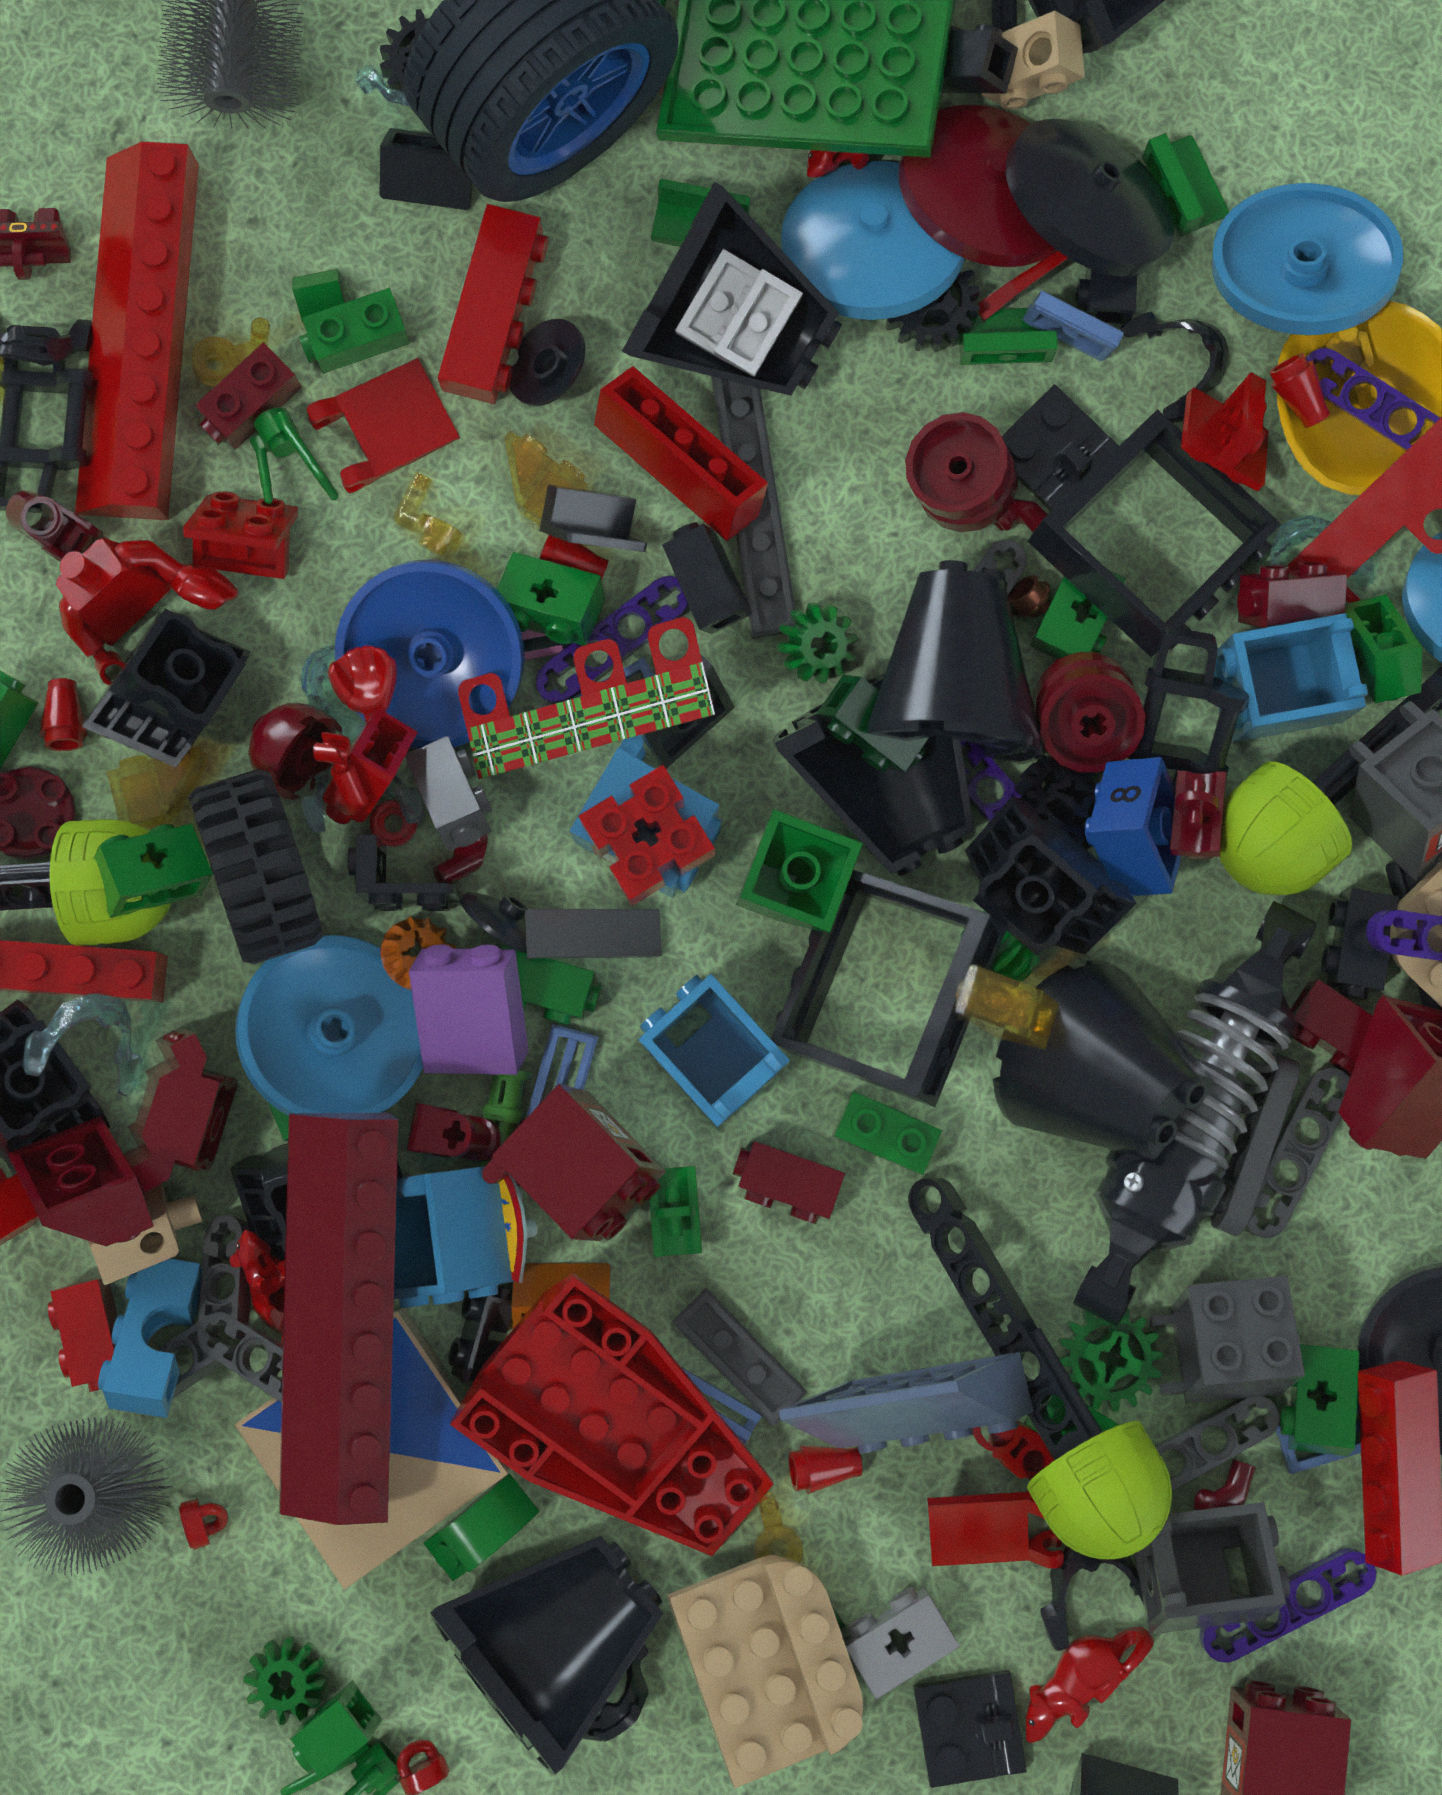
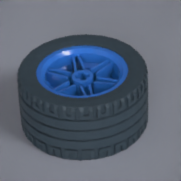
[404,0,679,202]

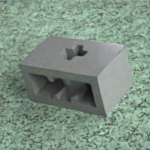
[843,1587,960,1699]

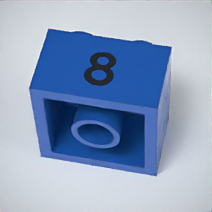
[1085,757,1181,896]

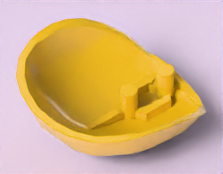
[1277,301,1442,495]

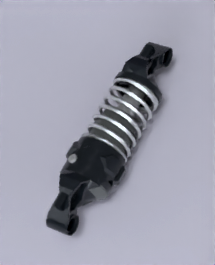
[1073,901,1319,1327]

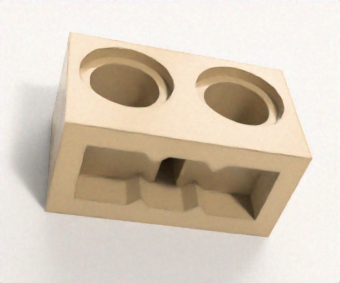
[982,11,1085,109]

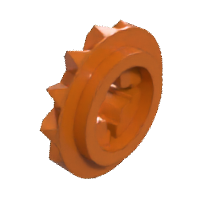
[380,916,456,990]

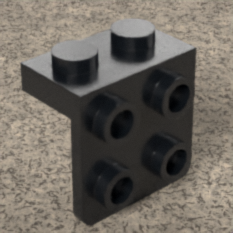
[348,835,461,911]

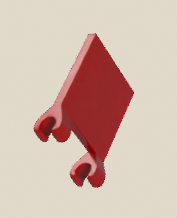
[307,358,460,494]
[927,1491,1064,1568]

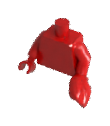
[55,538,239,685]
[313,645,418,824]

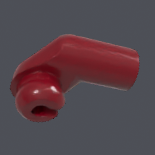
[993,499,1048,532]
[433,834,488,884]
[1193,1459,1256,1511]

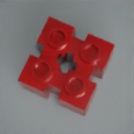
[578,765,715,906]

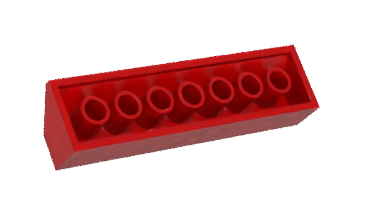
[75,141,199,520]

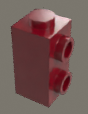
[195,342,302,450]
[1237,562,1347,628]
[1291,979,1372,1076]
[732,1141,846,1224]

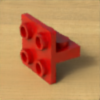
[1181,372,1269,491]
[183,491,298,579]

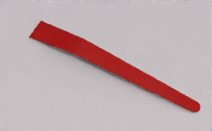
[978,251,1068,321]

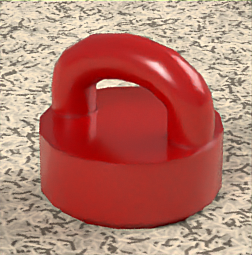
[179,1498,228,1550]
[397,1739,450,1795]

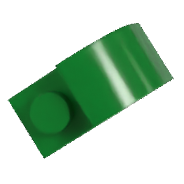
[423,1473,540,1581]

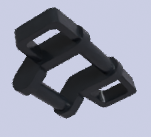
[0,325,94,513]
[1128,627,1249,790]

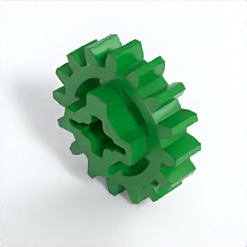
[1057,1308,1164,1412]

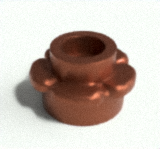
[1008,575,1051,618]

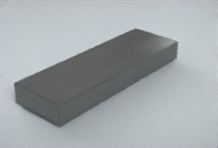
[525,909,662,959]
[672,1288,807,1426]

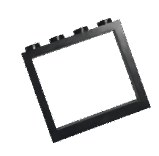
[1027,409,1281,658]
[771,870,1007,1107]

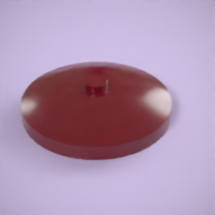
[899,105,1057,267]

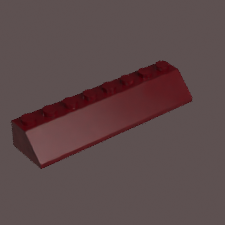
[279,1113,398,1525]

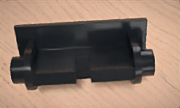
[449,1286,513,1383]

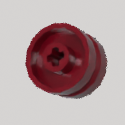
[905,412,1018,532]
[1033,652,1145,772]

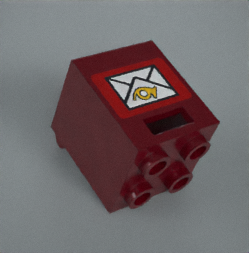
[482,1084,666,1241]
[1221,1680,1352,1795]

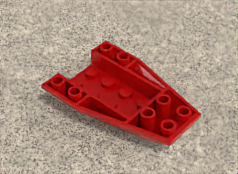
[450,1273,774,1556]

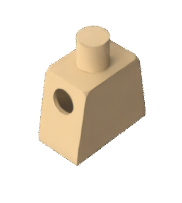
[89,1183,203,1285]

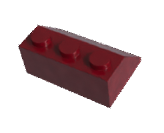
[8,1116,154,1247]

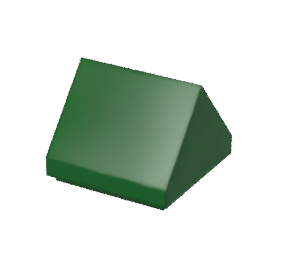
[292,268,345,323]

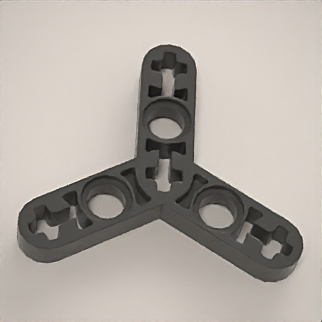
[156,1215,283,1402]

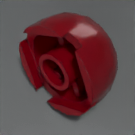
[248,703,342,800]

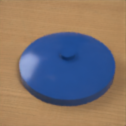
[335,559,525,749]

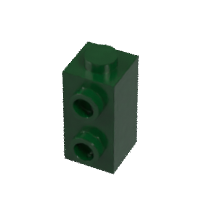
[816,675,929,772]

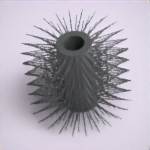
[156,0,304,129]
[0,1416,172,1577]

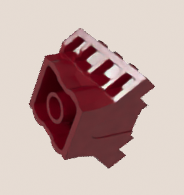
[123,1028,238,1192]

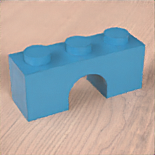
[98,1259,202,1418]

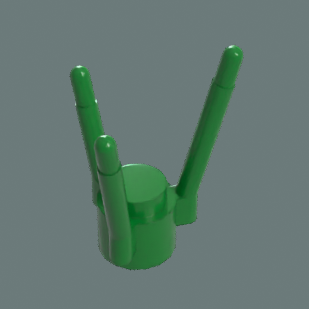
[250,407,338,504]
[280,1740,399,1795]

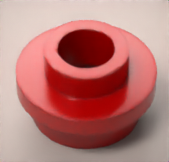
[370,800,418,847]

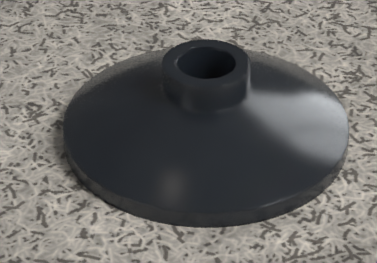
[509,319,586,406]
[460,892,528,954]

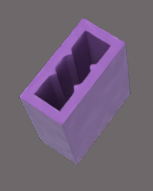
[409,944,529,1075]

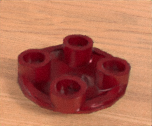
[0,767,76,860]

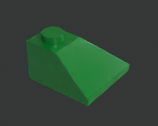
[736,809,863,933]

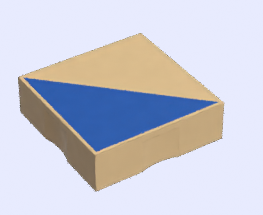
[234,1308,511,1590]

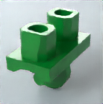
[649,1166,702,1257]

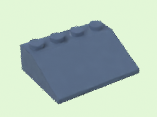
[778,1352,1033,1453]

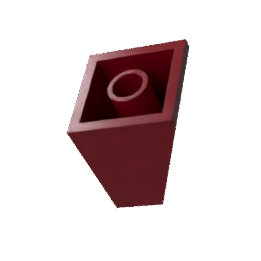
[1338,995,1442,1159]

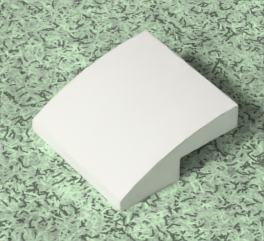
[675,249,803,376]

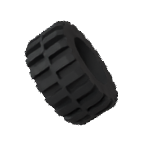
[188,769,323,964]

